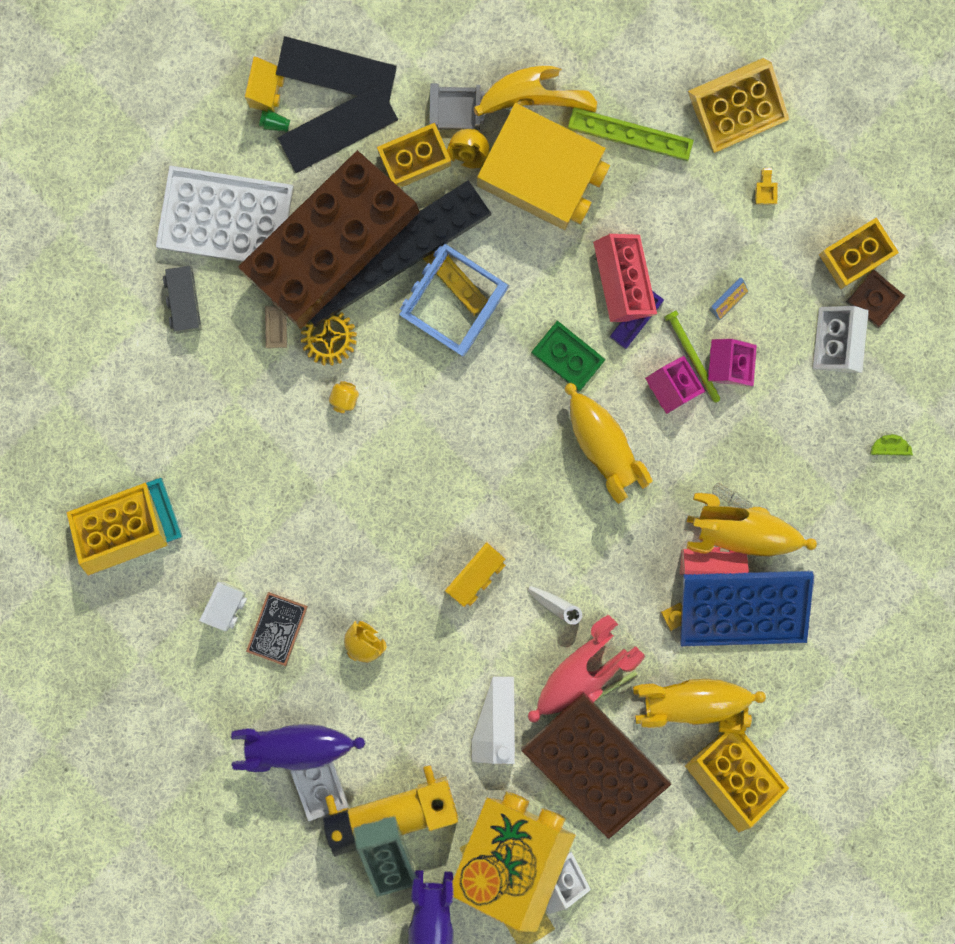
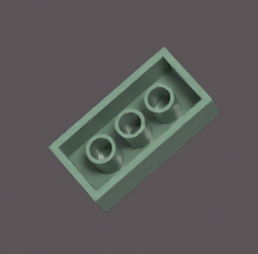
[353,816,416,897]

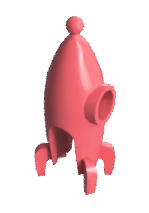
[528,615,645,723]

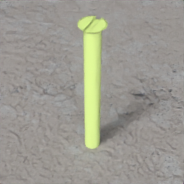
[596,671,637,701]

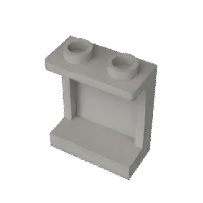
[430,83,484,130]

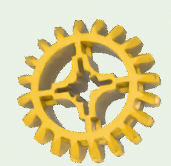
[300,312,357,366]

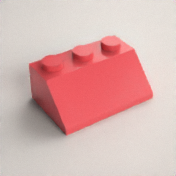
[680,547,749,575]

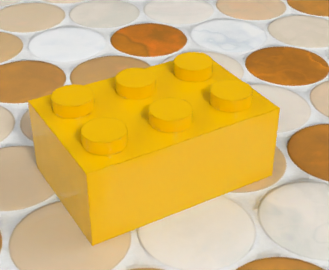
[377,123,451,188]
[819,217,899,289]

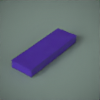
[610,291,664,350]

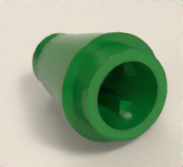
[259,109,290,132]

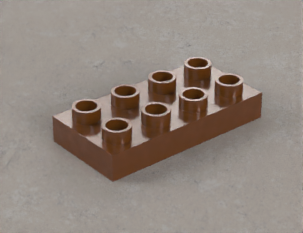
[238,150,419,330]

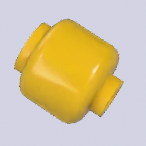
[329,381,359,414]

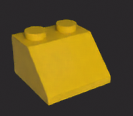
[245,56,285,112]

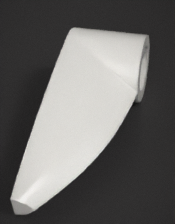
[528,586,582,625]

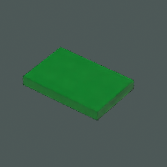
[531,320,606,392]

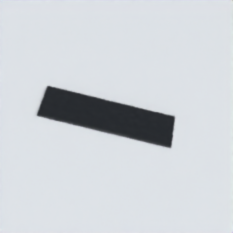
[276,36,397,102]
[277,84,398,173]

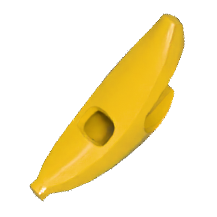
[473,66,597,116]

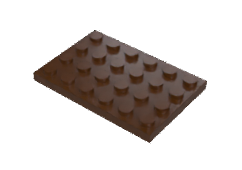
[521,693,672,839]

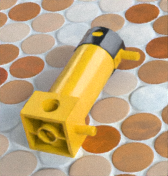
[323,765,458,857]

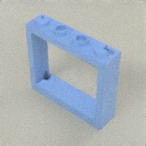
[399,244,510,356]

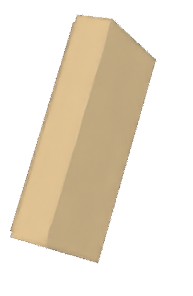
[265,306,287,348]

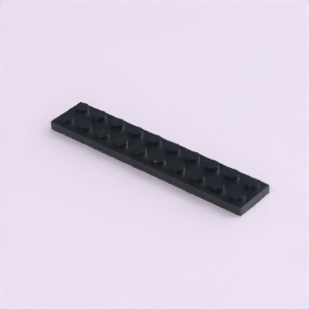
[311,180,491,327]

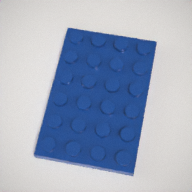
[680,571,814,646]

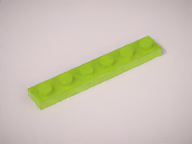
[568,107,694,161]

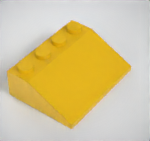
[688,58,789,153]
[66,482,168,576]
[685,732,789,832]

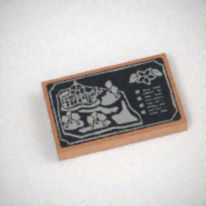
[246,592,308,666]

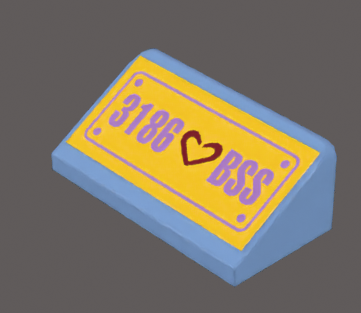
[709,278,748,320]

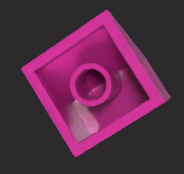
[708,339,757,386]
[645,356,705,414]

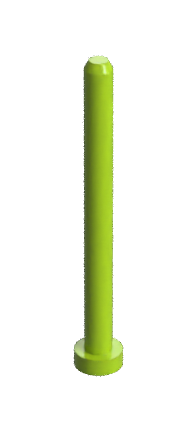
[664,310,720,403]

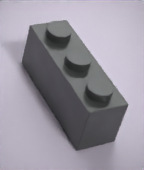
[163,266,202,334]

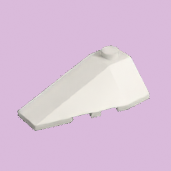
[472,677,515,764]

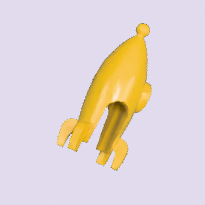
[564,383,653,504]
[686,493,817,556]
[633,679,766,728]

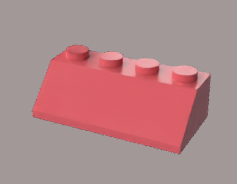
[593,234,657,322]

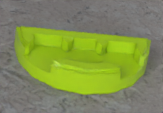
[870,434,913,456]

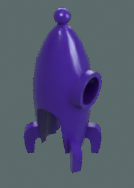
[231,724,365,772]
[407,870,454,944]

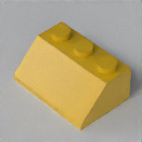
[445,542,506,607]

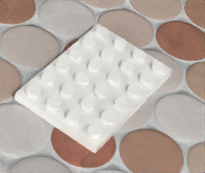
[156,166,294,262]

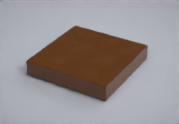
[846,269,905,328]

